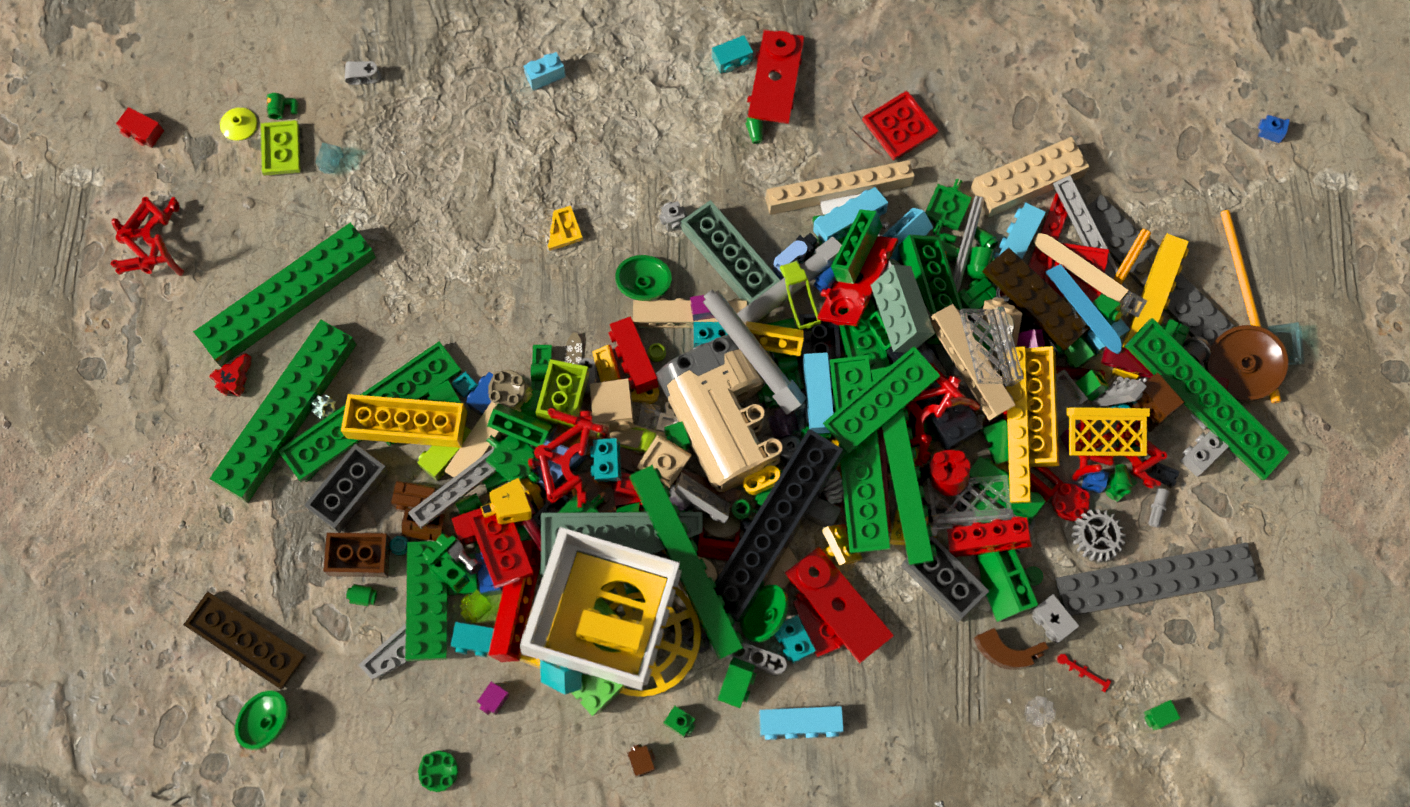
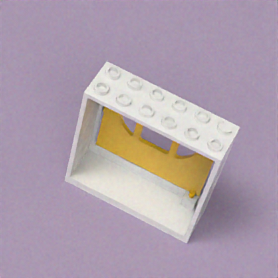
[520,527,682,690]

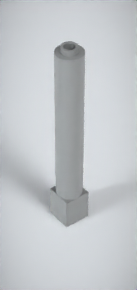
[737,237,842,325]
[703,289,806,414]

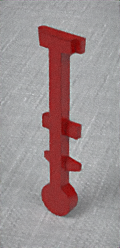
[1057,654,1111,693]

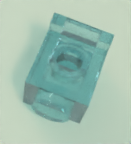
[315,143,344,174]

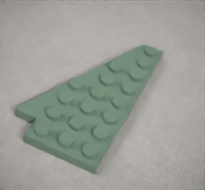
[541,512,702,593]

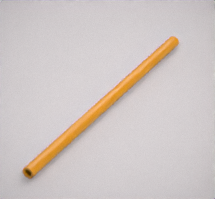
[1221,210,1281,404]

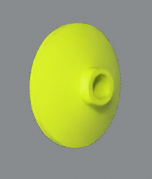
[220,107,257,141]

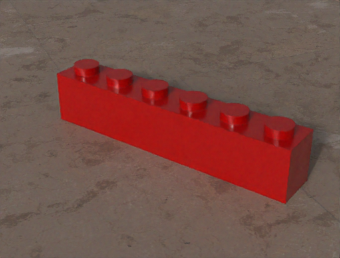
[488,540,541,662]

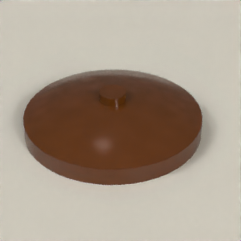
[1207,325,1288,401]

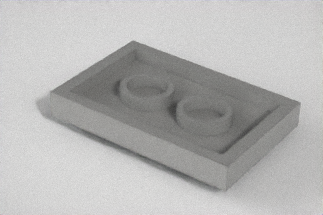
[674,472,731,523]

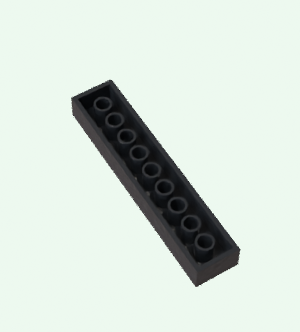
[714,429,846,622]

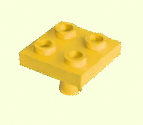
[822,524,863,565]

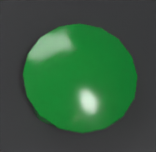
[418,750,459,792]

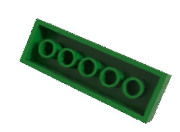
[898,234,968,345]

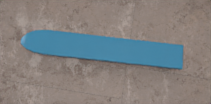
[1046,264,1122,354]

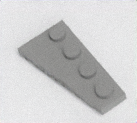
[1091,375,1146,407]
[359,624,448,681]

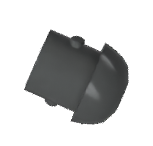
[1182,336,1211,366]

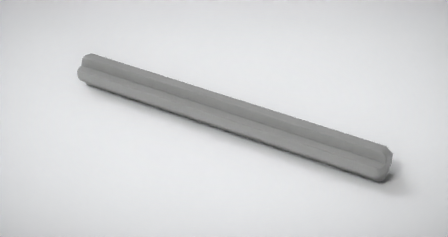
[953,196,984,292]

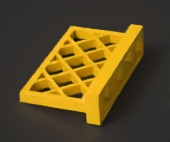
[1067,408,1150,456]

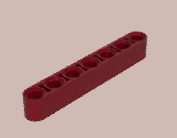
[1101,346,1229,390]

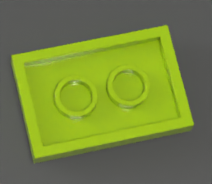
[261,120,300,176]

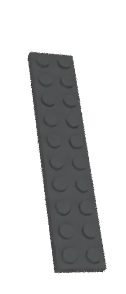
[1087,195,1234,346]
[1056,542,1258,616]

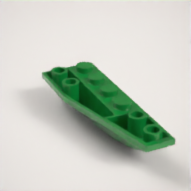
[970,499,1038,622]

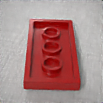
[468,511,533,589]

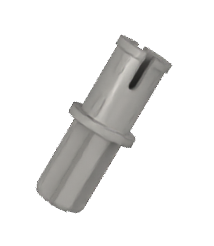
[1148,488,1170,528]

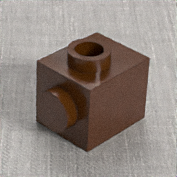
[627,744,656,778]

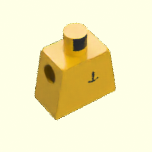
[481,478,531,524]

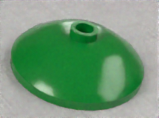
[615,255,672,301]
[741,584,788,642]
[234,690,289,750]

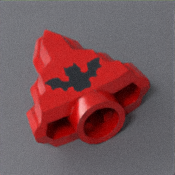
[209,353,252,397]

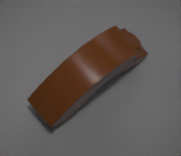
[973,627,1049,670]

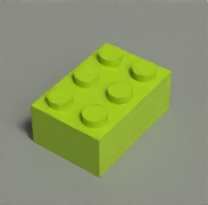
[536,359,589,428]

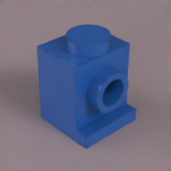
[1258,115,1290,143]
[1081,469,1109,493]

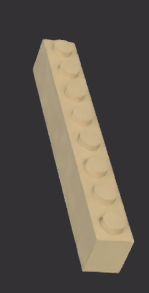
[766,160,914,215]

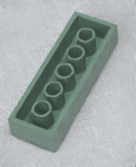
[681,200,780,305]

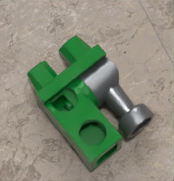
[422,533,482,594]

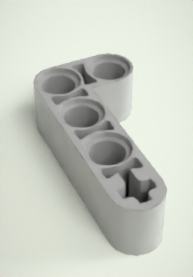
[711,620,787,676]

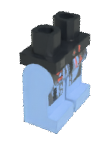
[772,233,818,280]

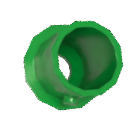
[966,247,995,280]

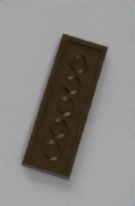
[982,247,1090,351]
[183,591,306,690]

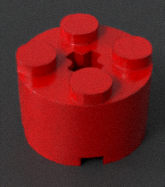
[930,450,970,496]

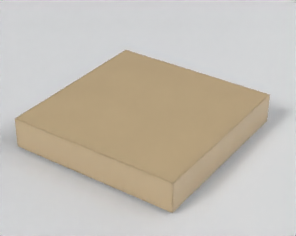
[637,434,691,488]

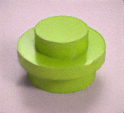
[647,343,666,362]

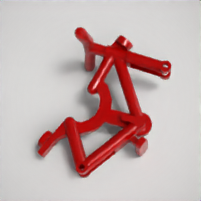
[110,197,184,276]
[903,363,980,465]
[528,408,611,508]
[1072,420,1167,489]

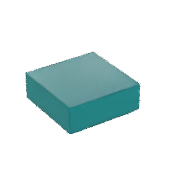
[451,371,478,399]

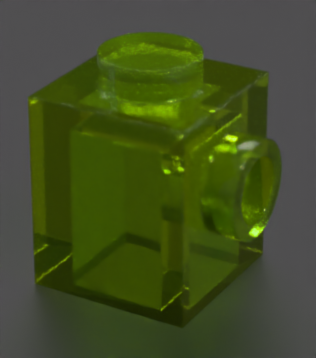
[459,590,493,623]

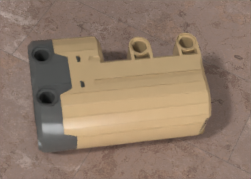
[656,335,782,492]

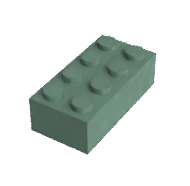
[871,265,935,353]

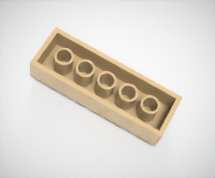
[971,137,1089,218]

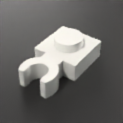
[656,402,678,432]

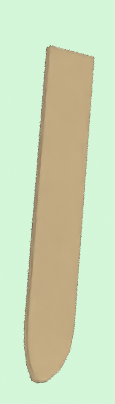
[1033,233,1129,302]

